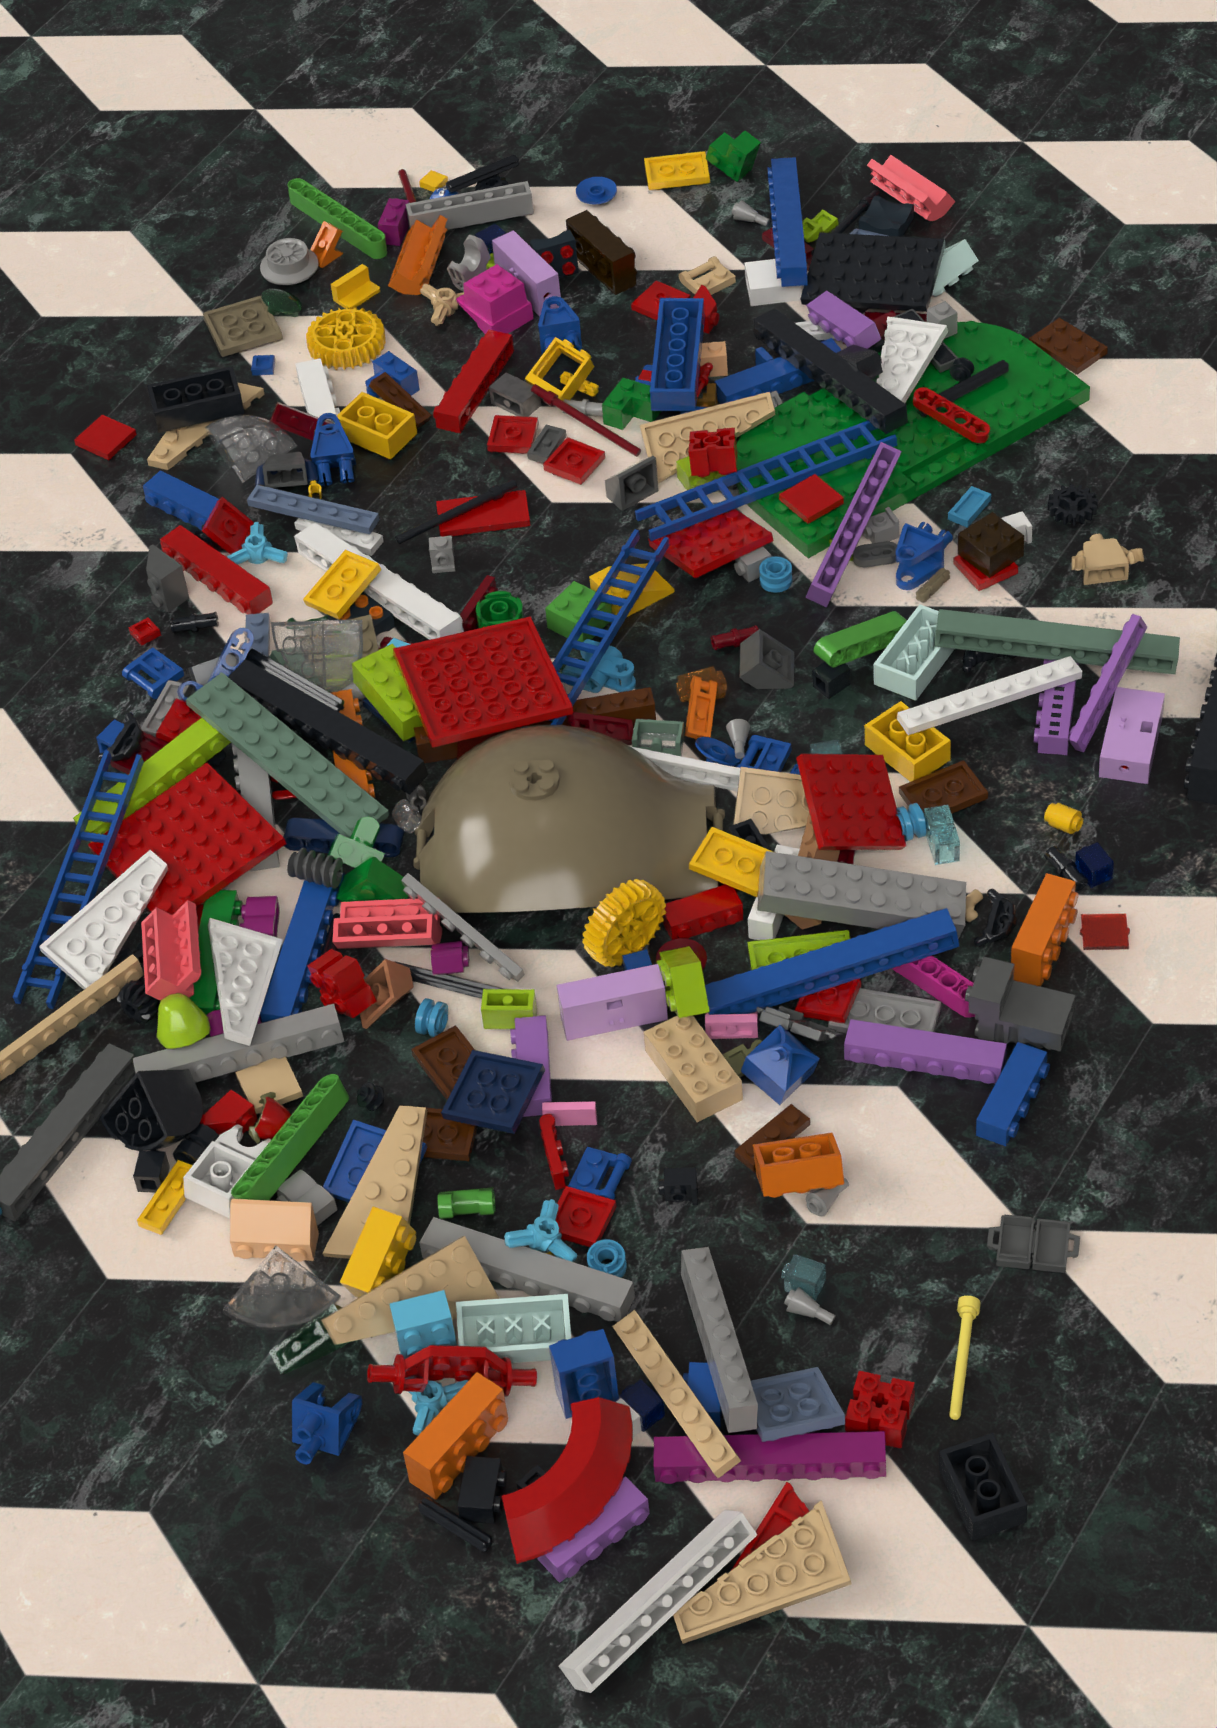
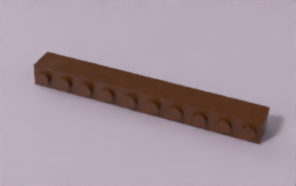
[414,687,656,763]

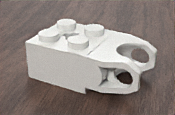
[183,1124,271,1218]

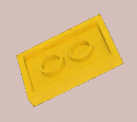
[644,151,710,190]
[303,550,382,620]
[689,827,776,897]

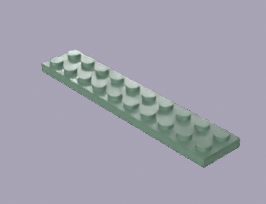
[186,672,389,838]

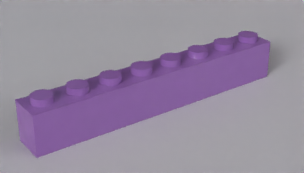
[806,442,902,607]

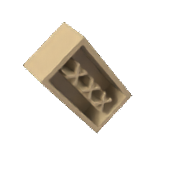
[643,1016,743,1122]

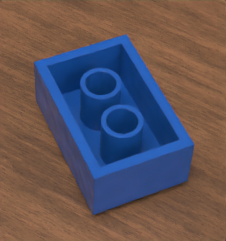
[549,1329,619,1419]

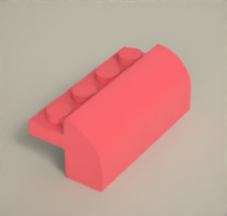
[867,155,955,221]
[332,898,442,949]
[141,900,202,1001]

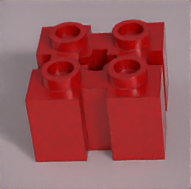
[688,427,738,477]
[307,949,377,1018]
[845,1371,915,1449]

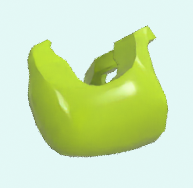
[157,993,210,1049]

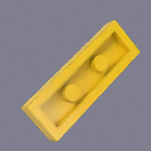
[137,1160,193,1235]

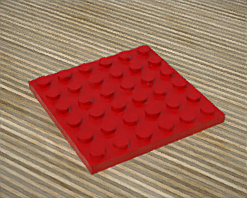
[393,616,573,748]
[88,763,286,915]

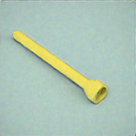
[949,1296,981,1420]

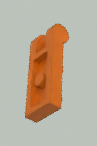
[685,676,717,739]

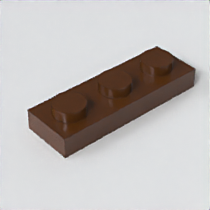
[369,372,432,428]
[734,1104,810,1172]

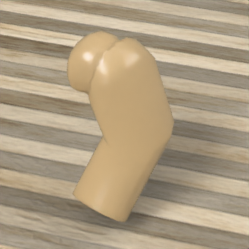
[965,889,983,922]

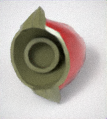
[248,1092,291,1144]

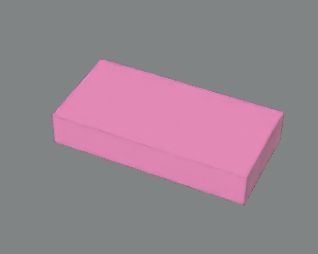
[542,1102,597,1126]

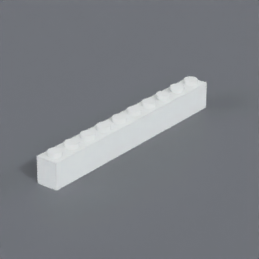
[294,522,464,640]

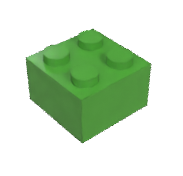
[545,581,612,642]

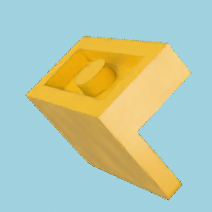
[331,264,380,309]

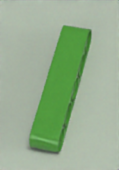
[814,611,907,667]

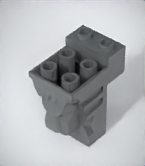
[965,957,1076,1051]

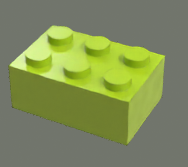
[657,946,710,1018]

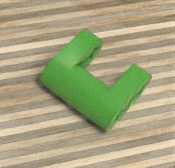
[438,1187,496,1219]

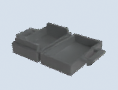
[757,1006,842,1041]
[987,1215,1080,1273]

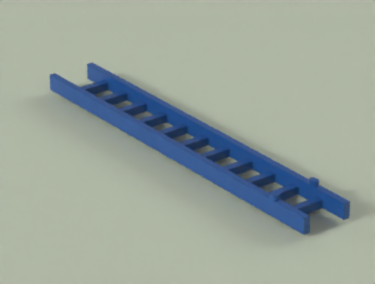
[635,420,897,541]
[523,529,669,727]
[13,750,144,1009]

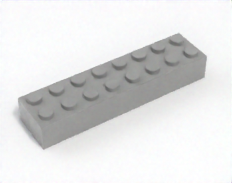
[757,851,966,939]

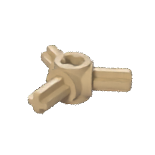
[420,284,464,326]

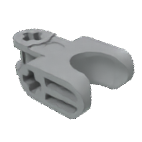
[447,235,491,292]

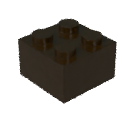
[958,512,1024,578]

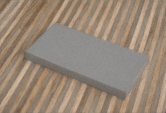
[828,988,941,1033]

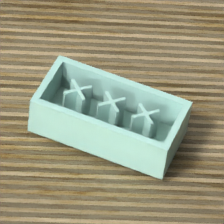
[873,604,954,701]
[456,1294,571,1363]

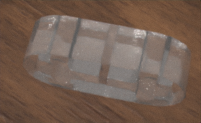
[392,799,421,834]

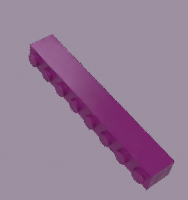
[654,1431,886,1484]

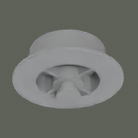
[260,238,318,285]

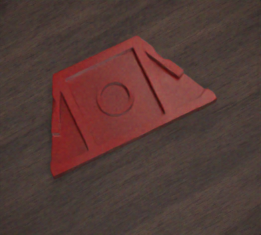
[731,1482,810,1571]

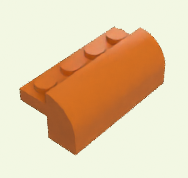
[388,215,447,295]

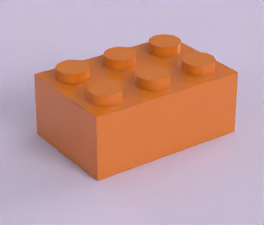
[753,1132,844,1197]

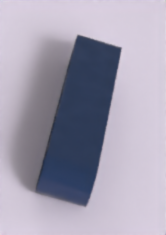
[283,818,404,857]

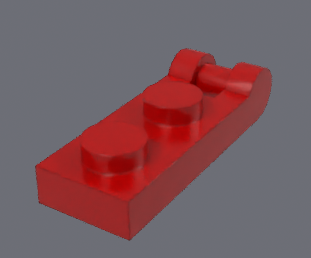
[539,1114,569,1190]

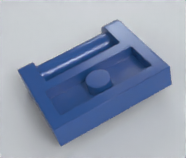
[122,647,184,699]
[736,735,792,772]
[568,1147,632,1200]

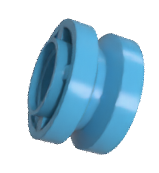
[759,556,792,593]
[896,803,927,841]
[415,998,448,1037]
[587,1239,627,1278]

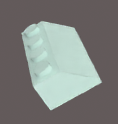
[930,239,979,302]

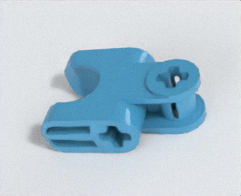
[562,639,636,693]

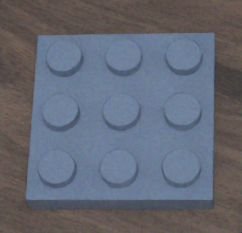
[751,1367,845,1442]

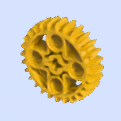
[306,306,386,370]
[582,879,666,967]

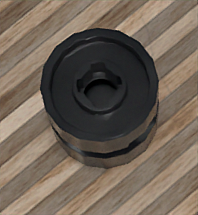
[173,1123,219,1165]

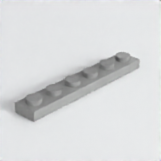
[401,873,525,982]

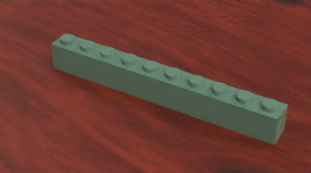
[934,609,1180,674]

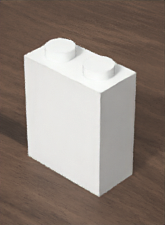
[745,259,804,306]

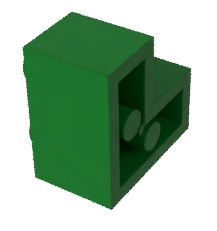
[705,131,761,182]
[602,378,662,430]
[337,856,408,902]

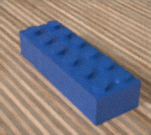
[650,298,705,411]

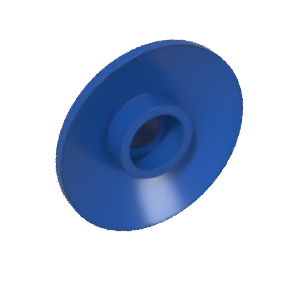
[576,177,617,205]
[695,737,741,766]

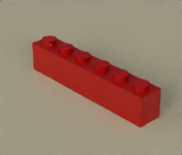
[433,329,514,434]
[160,525,273,615]

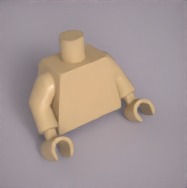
[1071,534,1144,585]

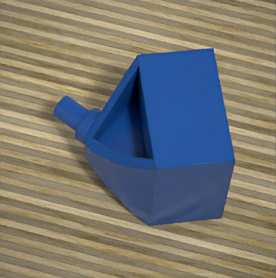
[741,1025,820,1105]

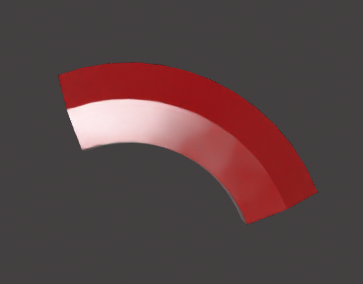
[502,1397,633,1564]

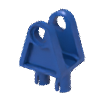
[538,296,582,358]
[310,413,356,486]
[896,522,953,590]
[292,1382,362,1465]

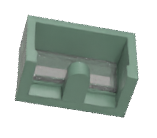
[632,719,685,757]

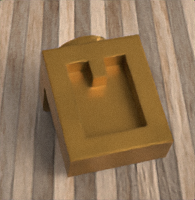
[696,383,717,407]

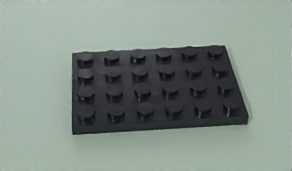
[800,232,946,312]

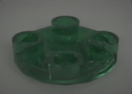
[261,288,302,317]

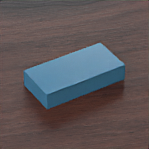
[948,486,991,527]

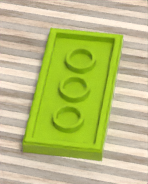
[747,930,850,970]

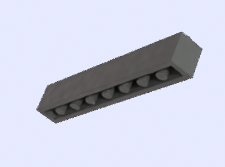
[0,1043,135,1221]

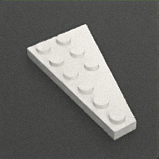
[876,317,948,403]
[39,850,168,990]
[208,918,283,1046]

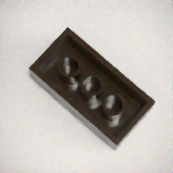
[566,210,637,295]

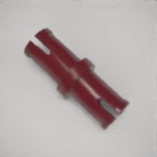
[711,625,759,650]

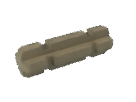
[916,567,950,603]

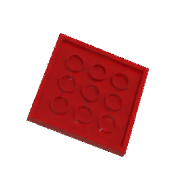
[648,509,774,578]
[796,754,906,850]

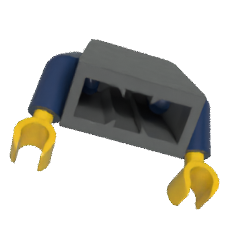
[255,452,322,499]

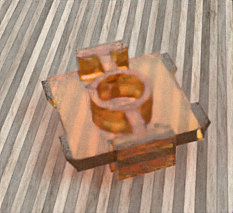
[676,666,727,703]

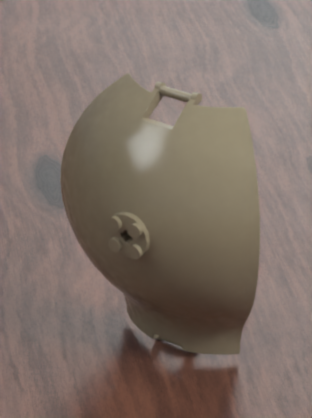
[413,725,725,913]

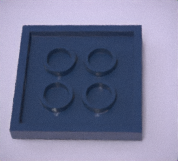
[441,1050,545,1134]

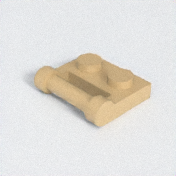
[679,256,736,295]

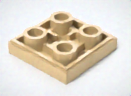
[236,1056,303,1114]

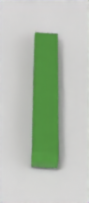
[287,178,387,259]
[231,1074,349,1201]

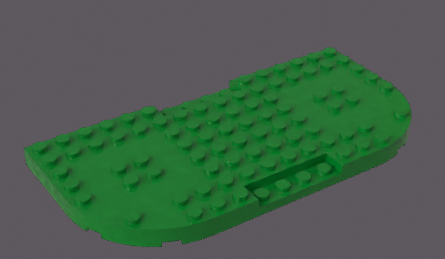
[736,321,1090,559]

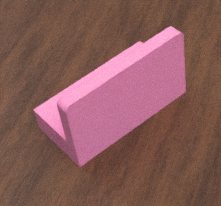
[705,1011,758,1039]

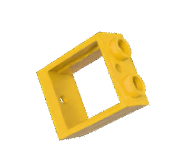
[525,337,595,401]

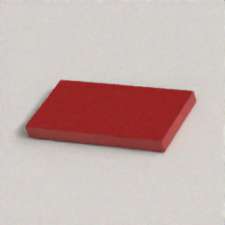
[436,490,530,536]

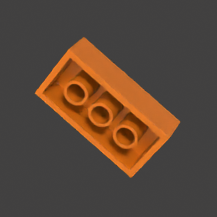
[1011,873,1079,987]
[403,1372,508,1500]

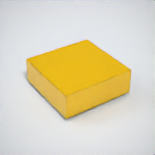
[419,170,448,192]

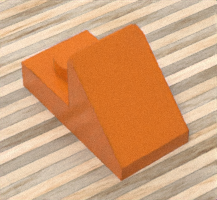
[310,221,343,268]

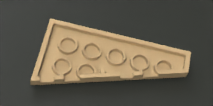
[147,383,264,470]
[640,392,775,483]
[733,767,810,835]
[323,1106,427,1259]
[321,1236,499,1344]
[673,1500,852,1644]

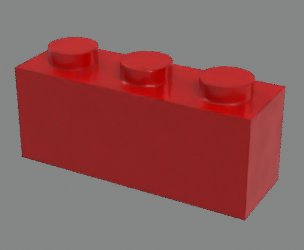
[662,884,743,940]

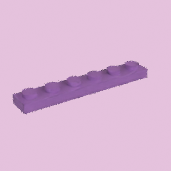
[1068,614,1147,753]

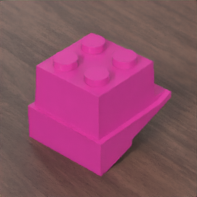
[456,264,533,334]

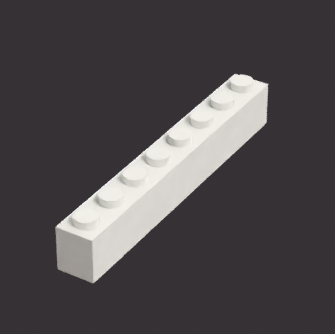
[559,1510,757,1693]

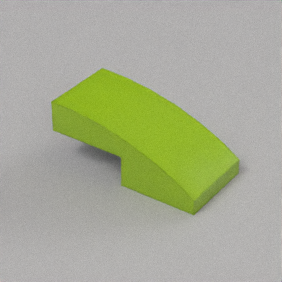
[802,210,839,243]

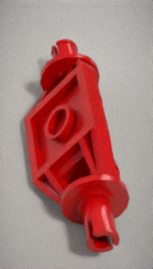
[367,1345,537,1397]

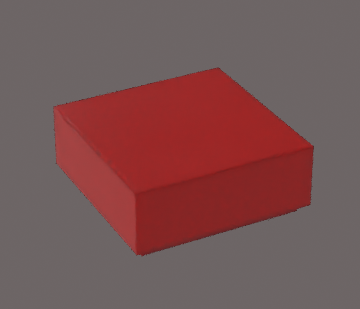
[128,617,161,646]

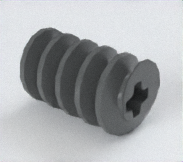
[287,847,343,889]

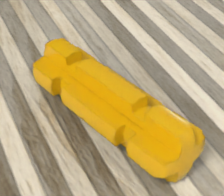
[560,371,599,397]

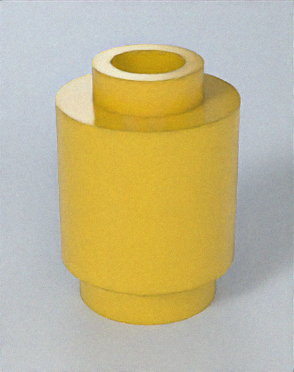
[1044,803,1084,834]

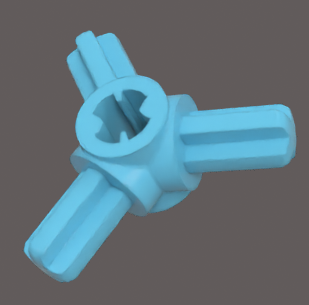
[226,522,288,565]
[504,1199,577,1262]
[408,1378,468,1435]

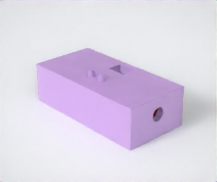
[492,230,561,316]
[1099,687,1165,784]
[557,964,668,1041]

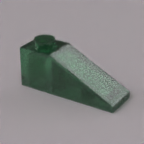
[269,1304,348,1375]

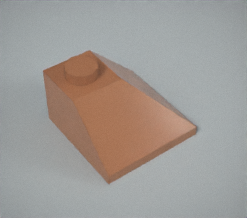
[360,959,414,1029]

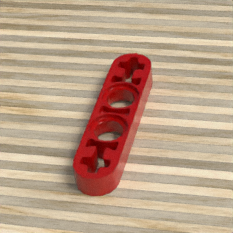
[913,387,990,443]

